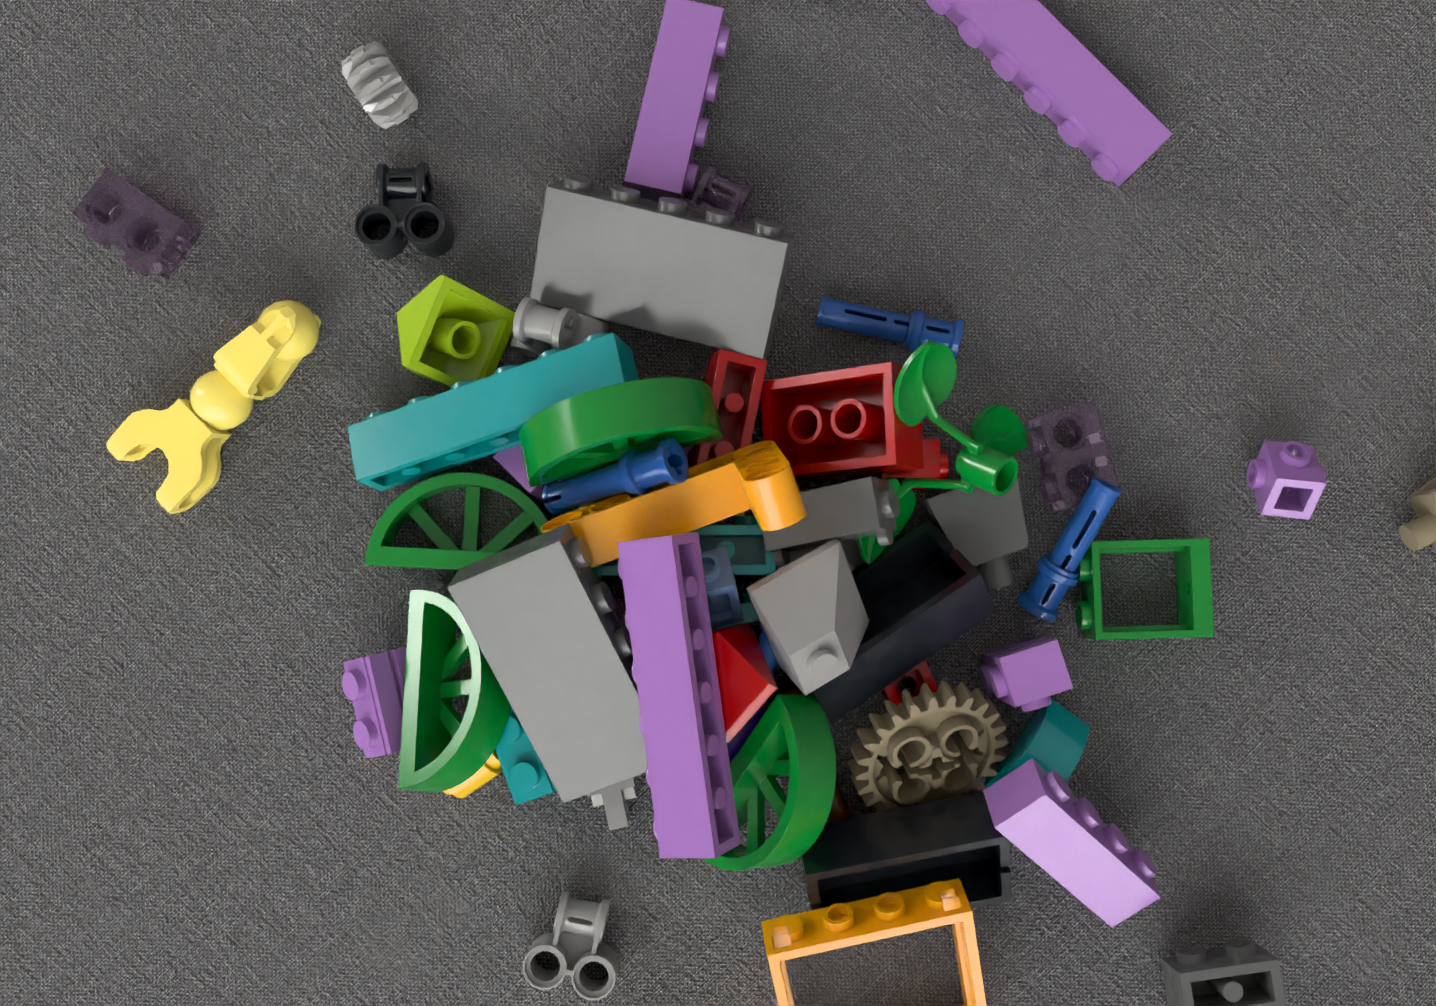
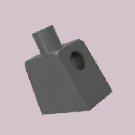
[920,478,1029,591]

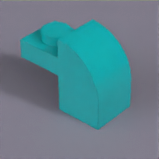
[984,699,1091,789]

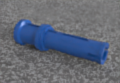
[816,295,964,359]
[542,438,688,514]
[1017,476,1122,621]

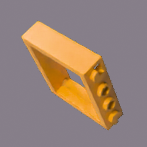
[761,878,987,1006]

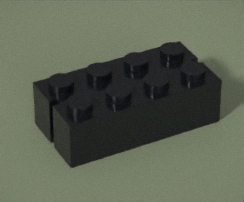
[811,520,997,723]
[801,791,1012,910]

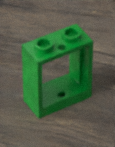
[1075,538,1214,640]

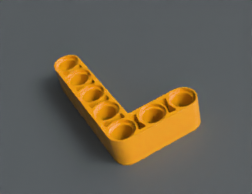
[540,440,807,568]

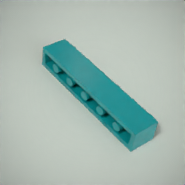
[348,333,639,492]

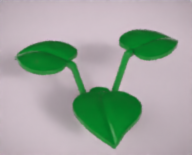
[857,340,1032,565]

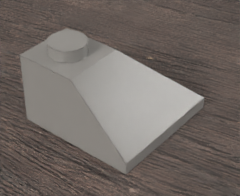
[746,538,869,695]

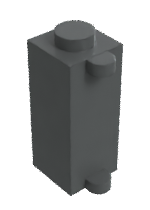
[762,477,900,567]

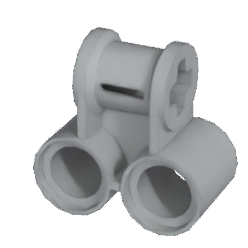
[510,297,609,359]
[523,890,619,1000]

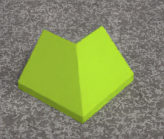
[396,275,515,389]

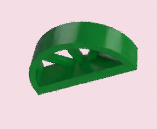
[518,377,724,487]
[365,472,551,570]
[398,590,511,793]
[702,695,836,871]

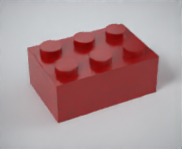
[761,362,924,482]

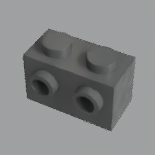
[1161,939,1287,1006]

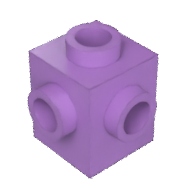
[1246,440,1327,520]

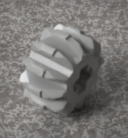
[342,41,418,129]

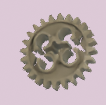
[848,681,1008,812]

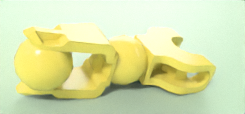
[107,300,321,514]

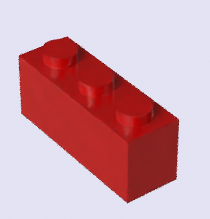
[688,349,768,468]

